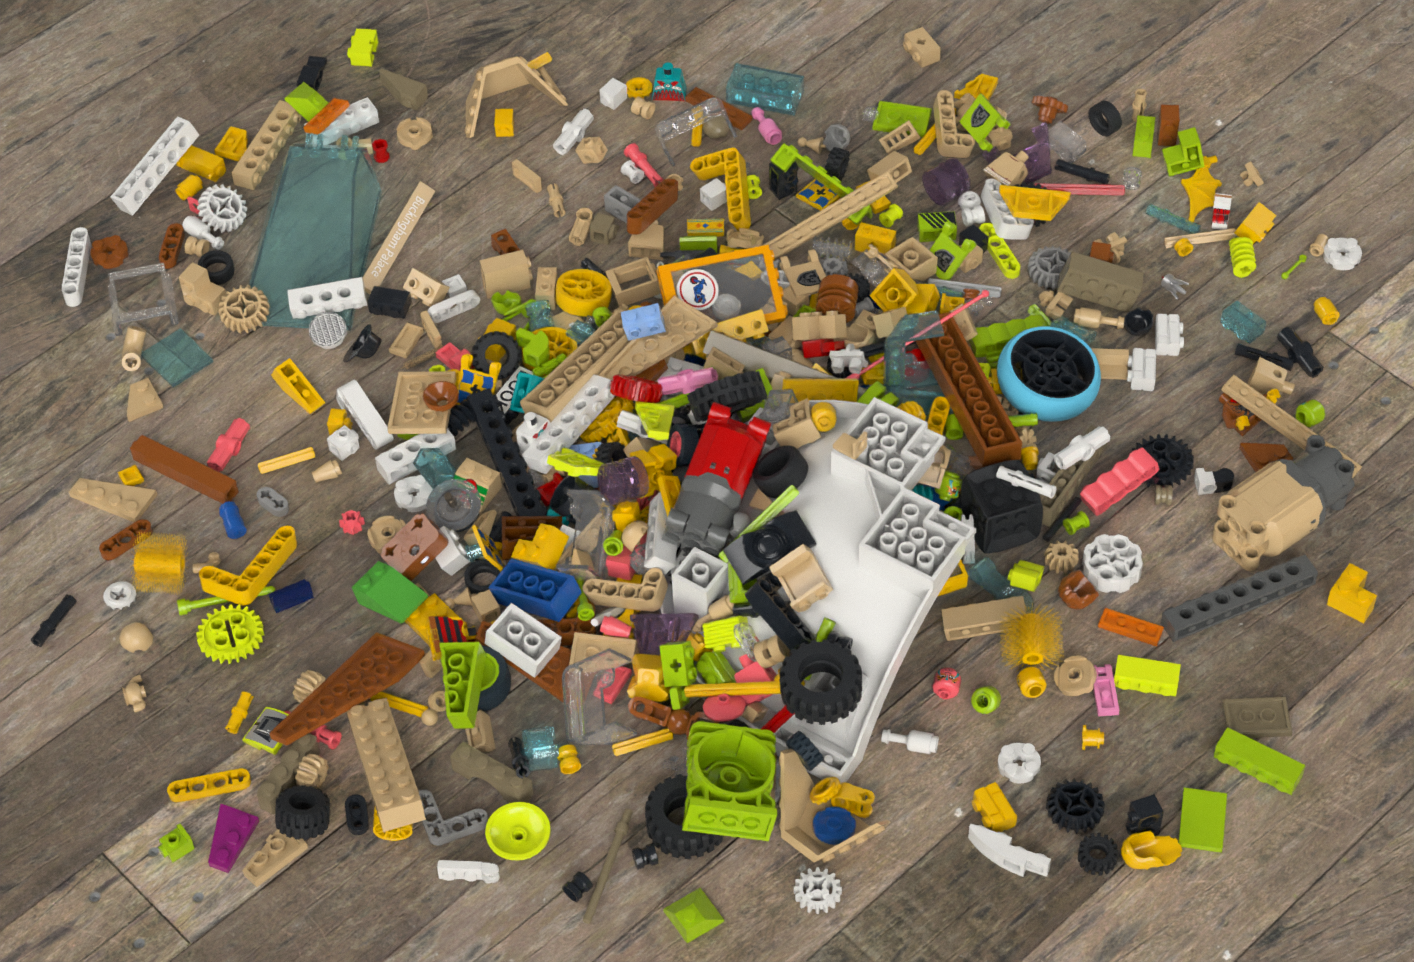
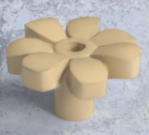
[1019,429,1037,449]

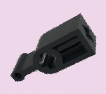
[297,56,327,92]

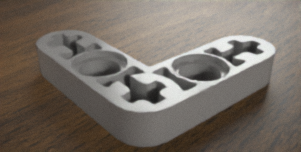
[418,790,488,846]

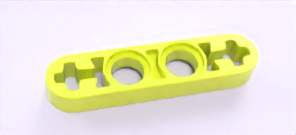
[979,223,1021,279]

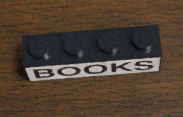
[485,365,533,429]

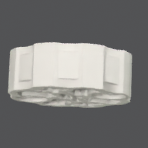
[1082,534,1143,593]

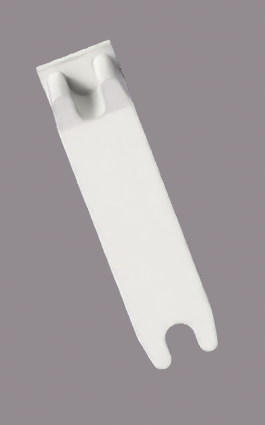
[961,514,975,564]

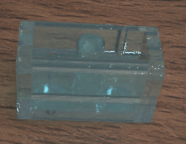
[1220,300,1266,344]

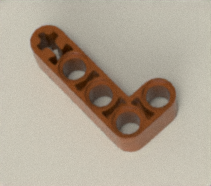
[537,601,596,646]

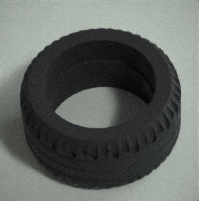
[753,446,808,498]

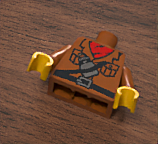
[1219,389,1281,436]

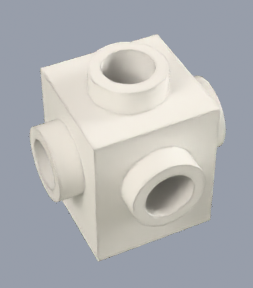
[327,425,360,461]

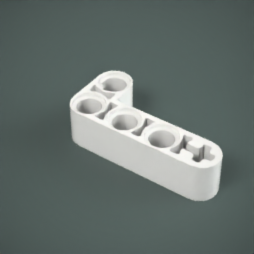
[981,178,1034,240]
[336,380,394,450]

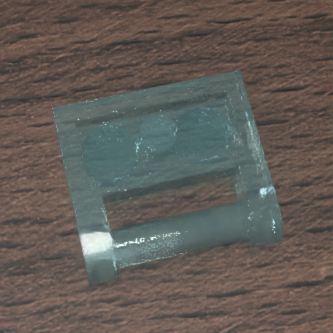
[1050,316,1097,343]

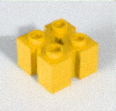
[627,444,677,498]

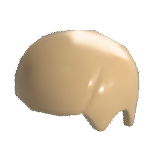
[621,520,649,552]
[119,622,154,653]

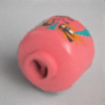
[932,668,961,699]

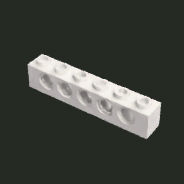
[111,116,199,215]
[522,374,615,474]

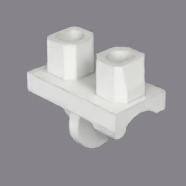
[829,344,868,374]

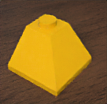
[869,268,919,312]

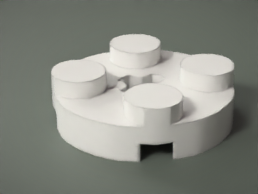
[1323,238,1362,270]
[394,475,434,512]
[998,743,1041,784]

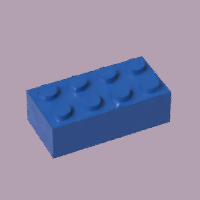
[489,558,582,622]

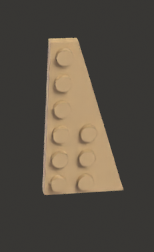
[598,296,718,380]

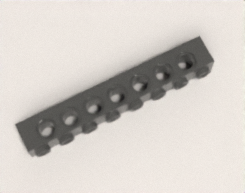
[1161,555,1318,642]

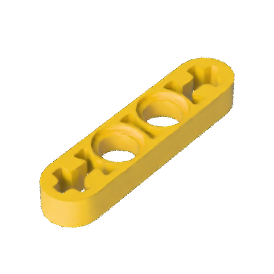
[167,768,251,802]

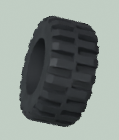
[779,640,862,725]
[645,774,724,859]

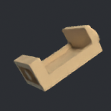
[769,544,834,613]

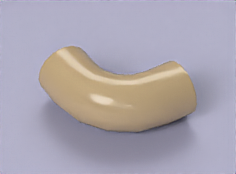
[121,326,147,371]

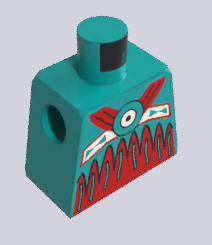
[652,62,687,101]

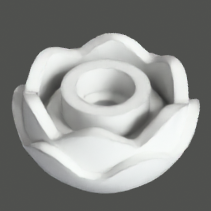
[958,191,981,209]

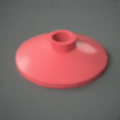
[703,694,745,722]

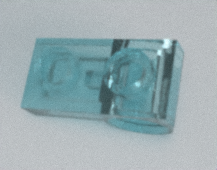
[968,557,1012,599]

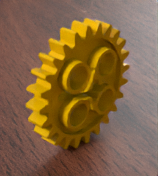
[580,396,635,443]

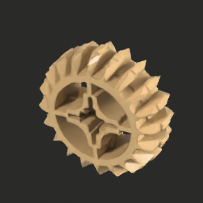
[218,285,270,334]

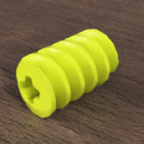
[1229,237,1257,278]

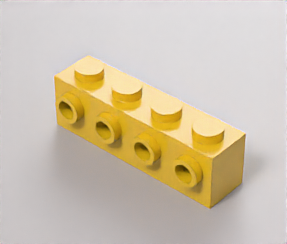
[690,309,769,357]

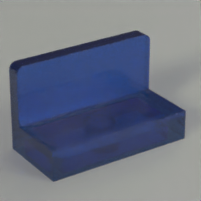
[267,579,314,613]

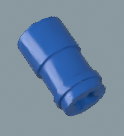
[219,502,247,539]

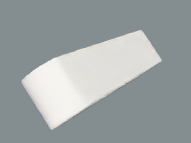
[62,227,91,307]

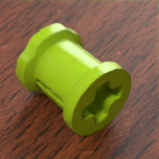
[1063,511,1090,535]

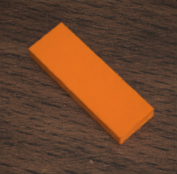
[303,98,350,135]
[1098,608,1164,647]

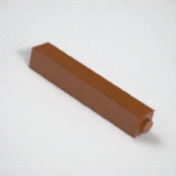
[130,435,239,504]

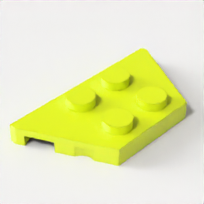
[547,447,617,477]

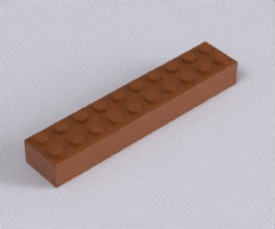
[913,312,1022,467]

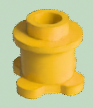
[1082,725,1104,750]

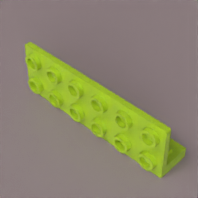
[770,143,873,225]

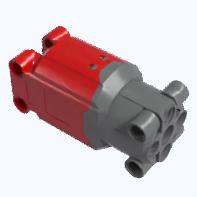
[662,402,771,559]

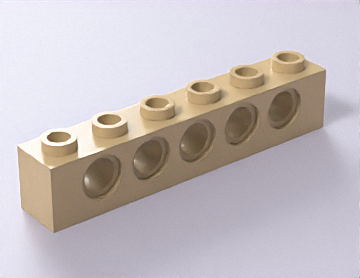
[231,100,302,190]

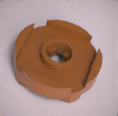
[90,235,129,269]

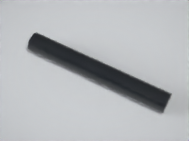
[1043,497,1082,542]

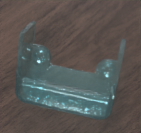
[884,310,944,392]

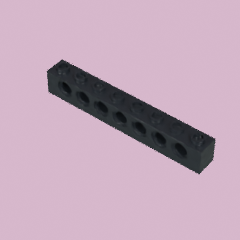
[468,388,548,516]

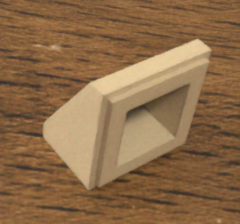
[571,549,595,574]

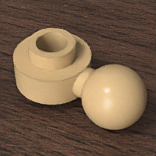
[421,691,446,726]

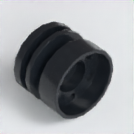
[550,475,603,528]

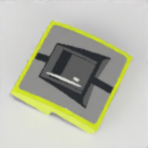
[242,707,289,755]

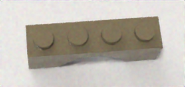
[450,741,534,803]

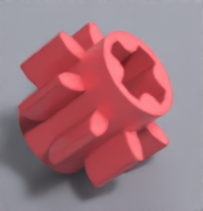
[339,510,365,535]

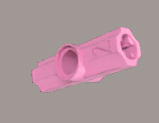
[658,367,718,395]

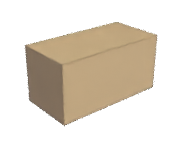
[742,702,768,723]

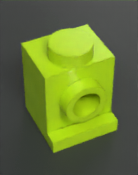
[158,823,195,863]

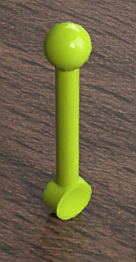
[1281,255,1307,280]

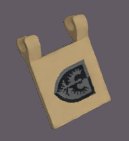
[779,249,826,298]

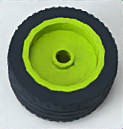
[477,645,511,712]

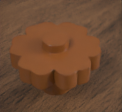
[1032,96,1068,124]

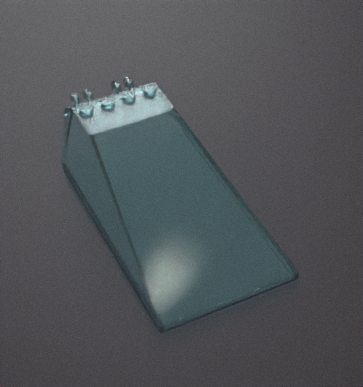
[239,133,382,331]

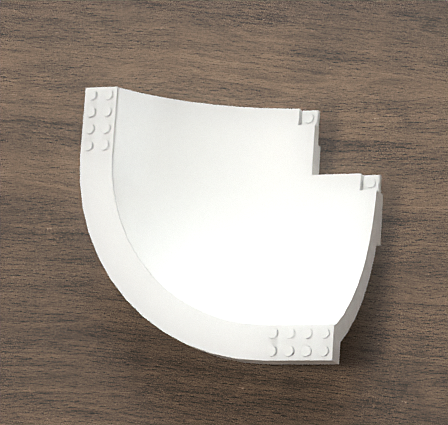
[655,397,976,783]

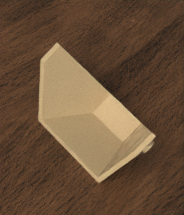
[465,56,569,138]
[779,749,891,863]

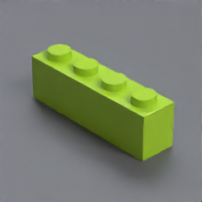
[1214,727,1305,795]

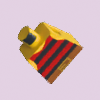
[425,616,477,661]

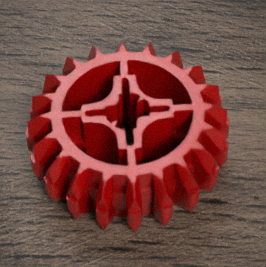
[610,374,663,403]

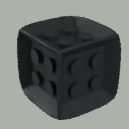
[961,460,1043,554]

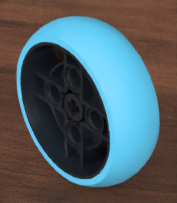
[997,326,1101,422]

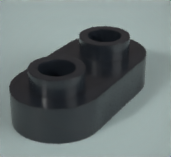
[345,794,369,835]

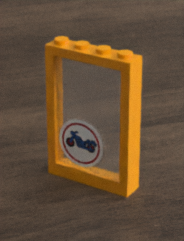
[656,245,788,325]

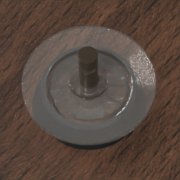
[426,479,481,532]

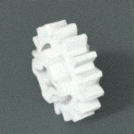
[794,867,842,914]

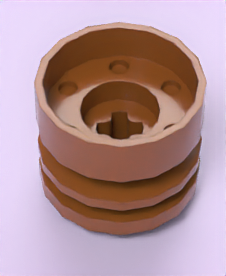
[816,274,858,323]

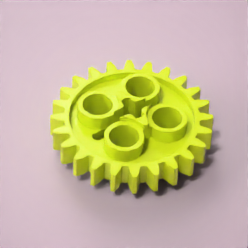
[196,604,264,664]

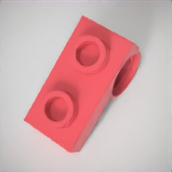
[435,342,475,371]

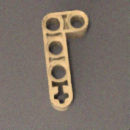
[933,90,975,158]
[583,568,668,612]

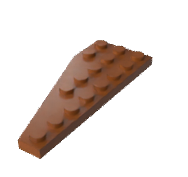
[269,632,425,746]

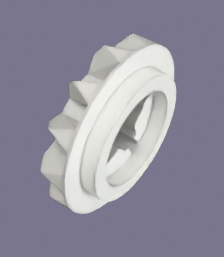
[103,581,137,610]

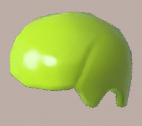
[491,290,522,315]

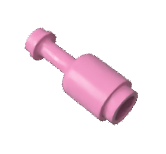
[752,107,782,145]

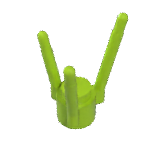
[502,299,540,331]

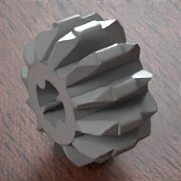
[820,256,848,276]

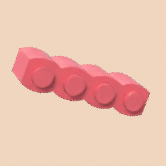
[1080,448,1159,516]

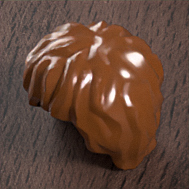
[1058,570,1099,610]

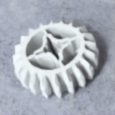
[197,184,247,233]

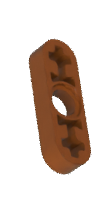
[159,223,185,269]
[99,519,153,560]

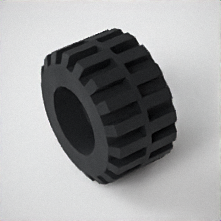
[471,331,521,380]
[275,785,330,840]

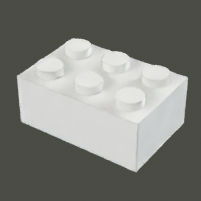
[485,603,562,678]

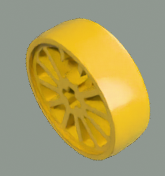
[555,269,612,317]
[521,327,578,378]

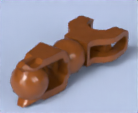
[628,696,720,739]

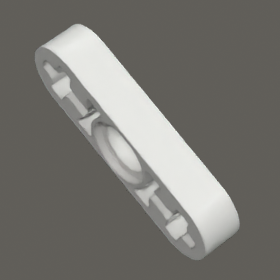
[427,290,480,323]

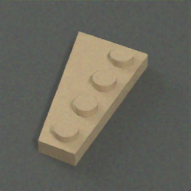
[69,478,158,522]

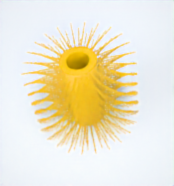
[130,532,189,595]
[1000,603,1064,672]

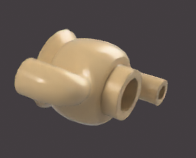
[122,675,146,712]

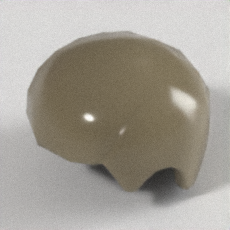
[703,114,731,139]

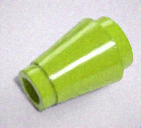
[603,530,623,556]

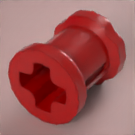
[372,139,390,163]

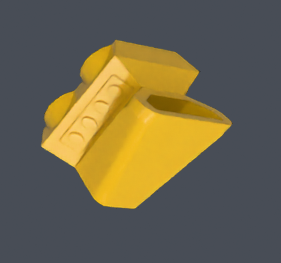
[627,654,672,702]

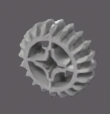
[1028,245,1071,291]

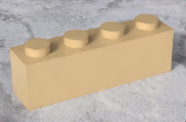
[942,596,1027,641]

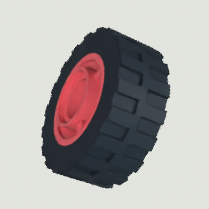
[667,423,699,467]

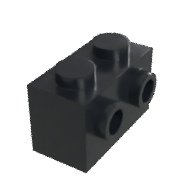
[769,161,799,200]

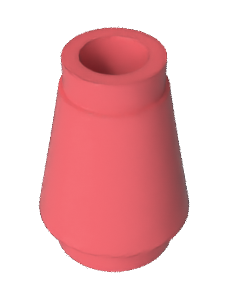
[600,615,632,638]

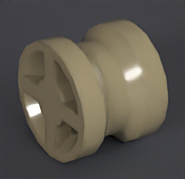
[1154,485,1173,505]

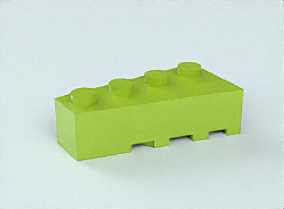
[439,642,486,729]

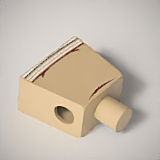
[983,151,1029,186]

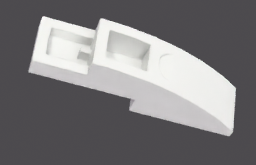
[968,824,1051,877]

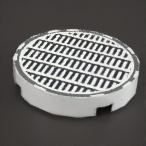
[309,312,347,349]

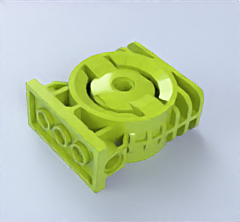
[682,721,777,841]

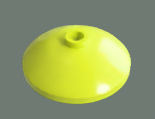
[485,802,551,860]

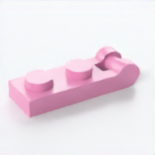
[1093,664,1120,716]

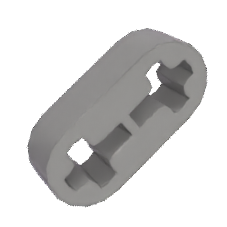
[256,487,289,517]

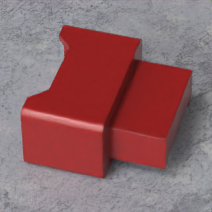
[802,338,845,358]

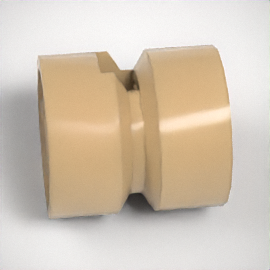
[754,634,790,668]

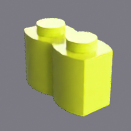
[1008,560,1044,592]

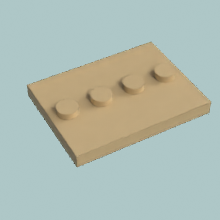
[387,371,457,434]

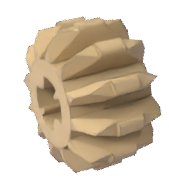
[1044,540,1079,575]
[293,670,325,703]
[295,753,329,789]

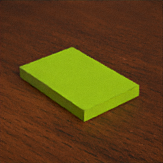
[872,101,932,137]
[1178,788,1227,853]

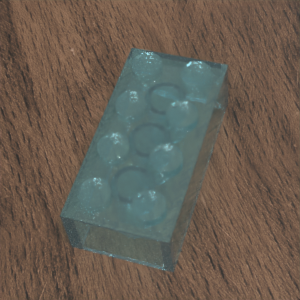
[726,63,804,116]

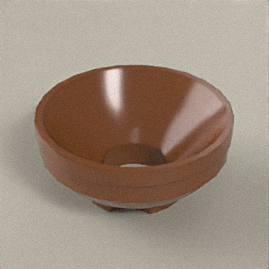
[423,381,459,412]

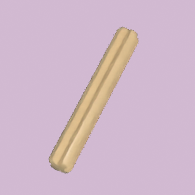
[1164,228,1237,248]

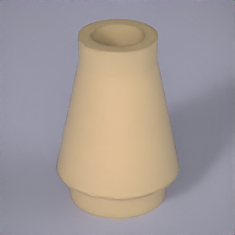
[312,459,342,483]

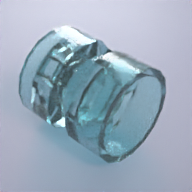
[525,300,555,332]

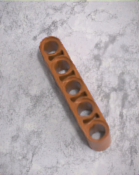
[627,179,678,235]

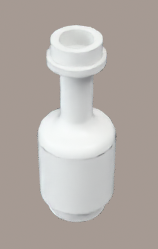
[183,216,224,250]
[881,729,939,754]

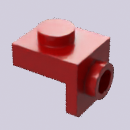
[536,472,564,506]

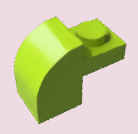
[516,328,550,368]

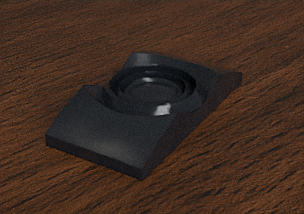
[723,510,817,585]

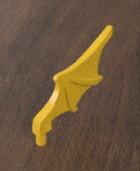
[1181,155,1222,225]

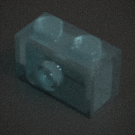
[413,448,457,489]

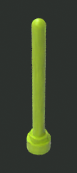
[574,571,594,621]
[177,586,275,616]

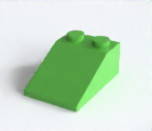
[352,561,428,624]

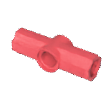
[207,418,250,472]

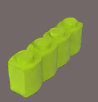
[969,315,1046,357]

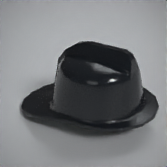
[343,324,382,362]

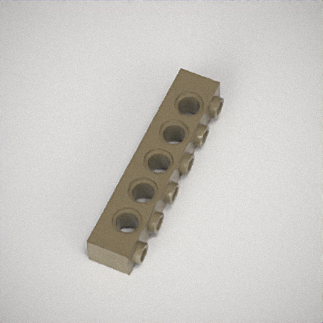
[1040,424,1109,527]

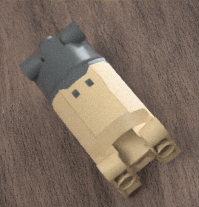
[1212,435,1355,571]

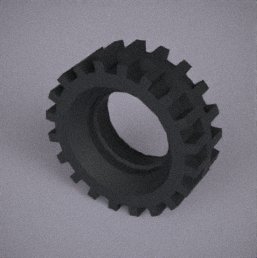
[687,371,768,422]

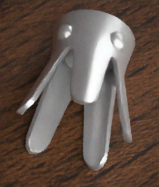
[1161,273,1189,300]

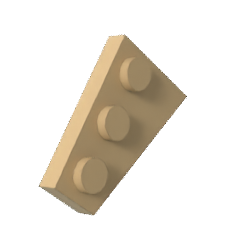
[568,632,636,673]
[242,829,308,887]

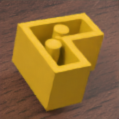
[511,523,569,570]
[1327,563,1377,624]

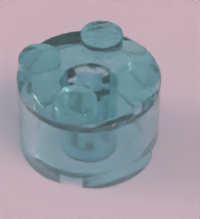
[522,726,559,771]

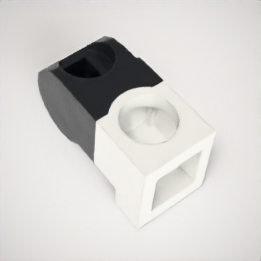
[1194,468,1234,495]

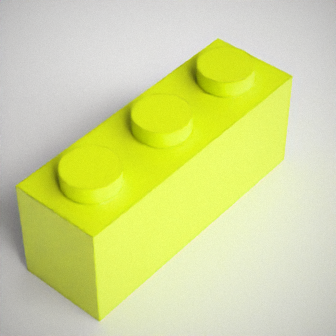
[1114,655,1181,697]

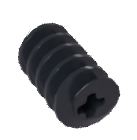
[447,397,475,436]

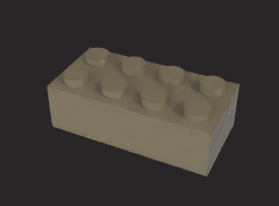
[1057,251,1144,313]

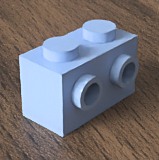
[621,303,666,341]

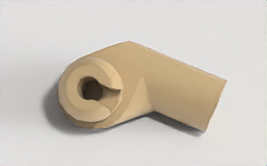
[193,552,221,574]

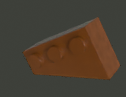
[502,516,562,560]

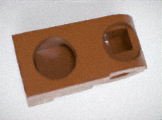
[491,228,520,255]

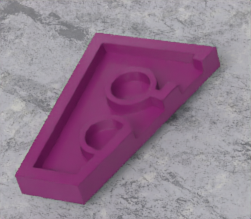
[208,803,259,873]

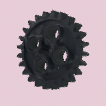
[1132,434,1194,488]

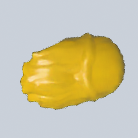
[1121,831,1182,870]

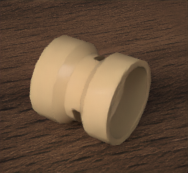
[631,97,655,119]
[185,236,210,257]

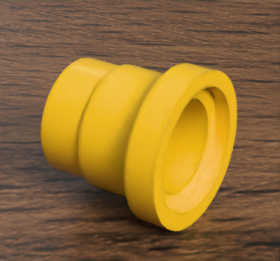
[1021,446,1039,470]

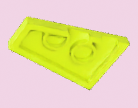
[635,401,675,440]

